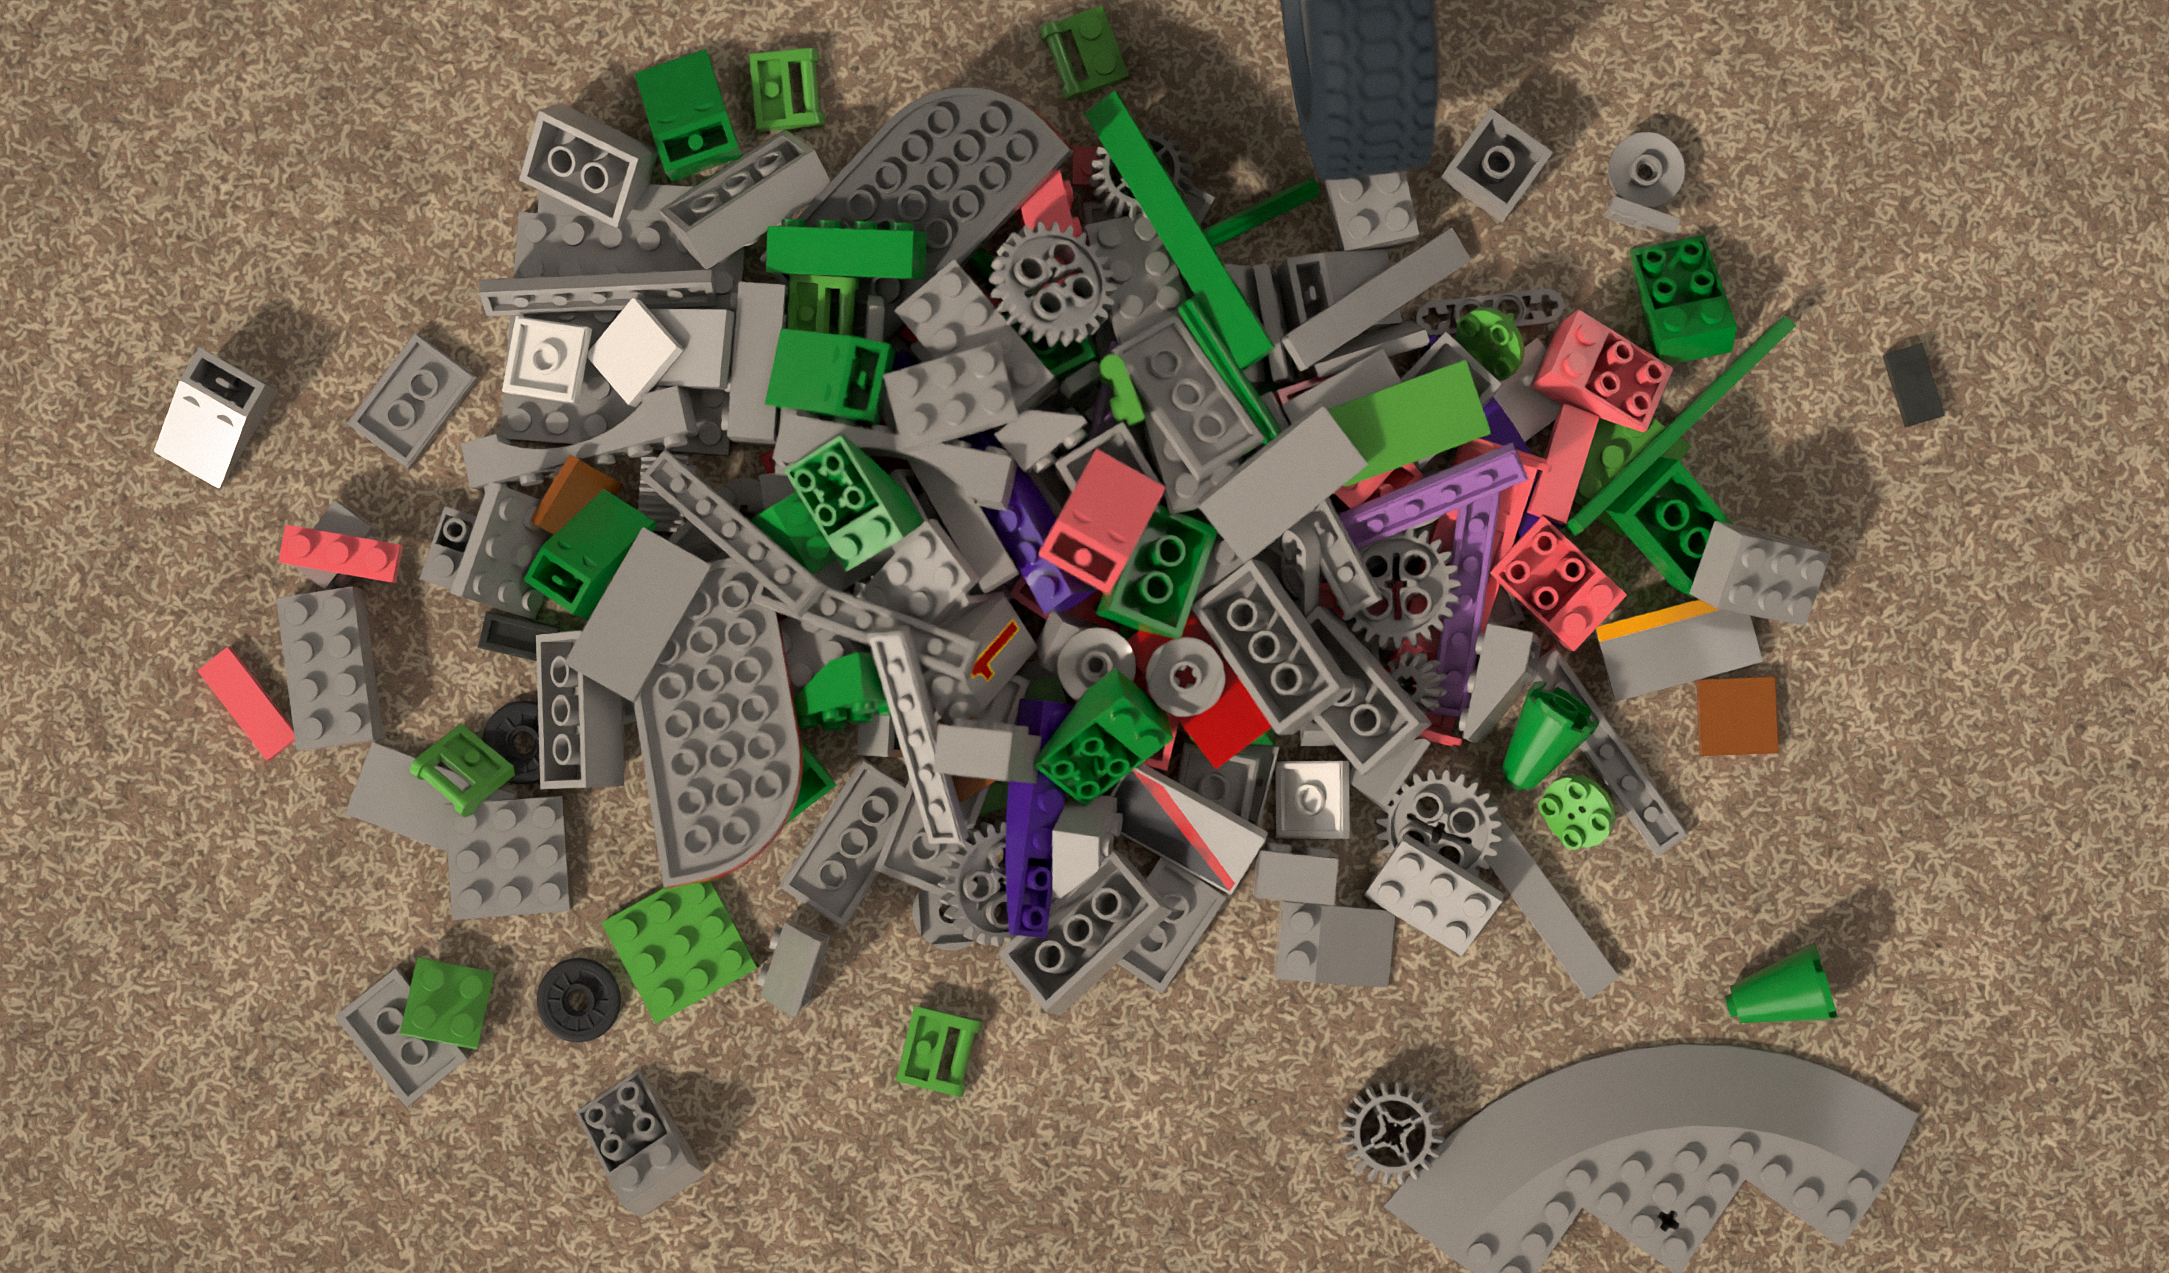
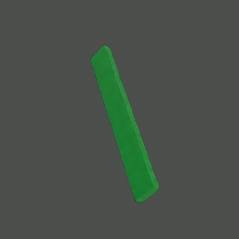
[1084,90,1276,370]
[1564,316,1796,537]

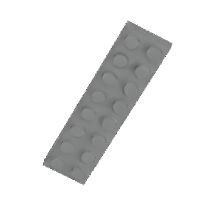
[1083,213,1240,515]

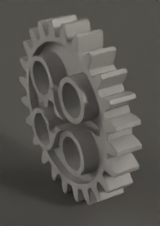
[989,221,1116,347]
[1336,528,1461,651]
[1376,765,1502,878]
[938,820,1056,947]

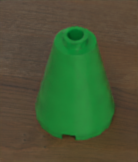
[1501,681,1599,791]
[1724,943,1838,1023]

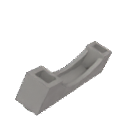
[461,386,699,493]
[773,410,1017,511]

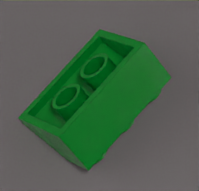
[1096,504,1218,639]

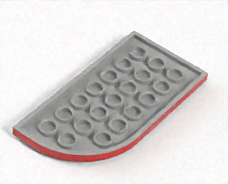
[634,557,803,889]

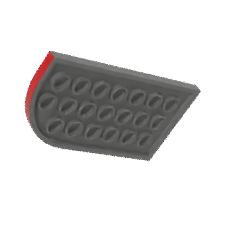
[759,87,1075,344]

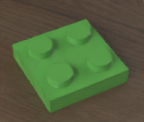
[399,957,494,1050]

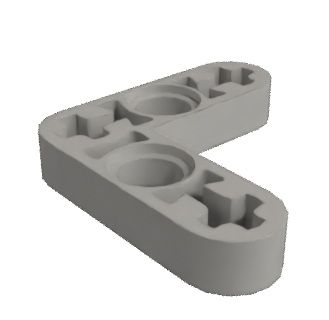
[1267,521,1320,618]

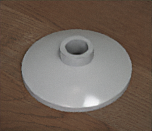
[1608,132,1685,208]
[1057,627,1136,701]

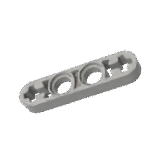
[1414,289,1564,338]

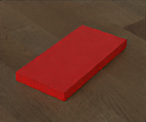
[1127,608,1272,769]

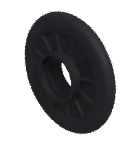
[482,701,540,785]
[537,958,621,1043]

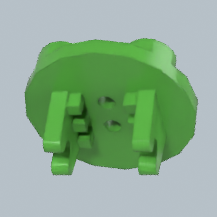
[1455,308,1525,381]
[1538,775,1616,850]

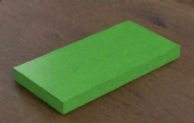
[1326,360,1491,487]

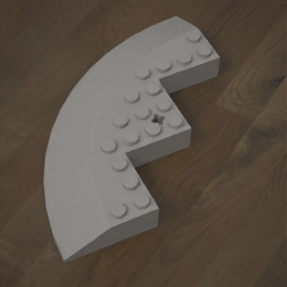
[1383,1043,1919,1273]

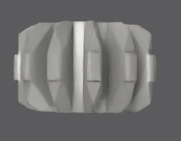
[1388,652,1447,715]

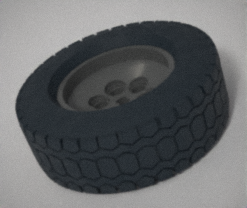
[1280,0,1438,180]

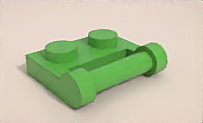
[1039,5,1129,101]
[749,48,826,132]
[787,274,860,336]
[1099,354,1145,429]
[409,724,515,817]
[896,1005,982,1097]

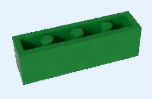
[766,219,927,279]

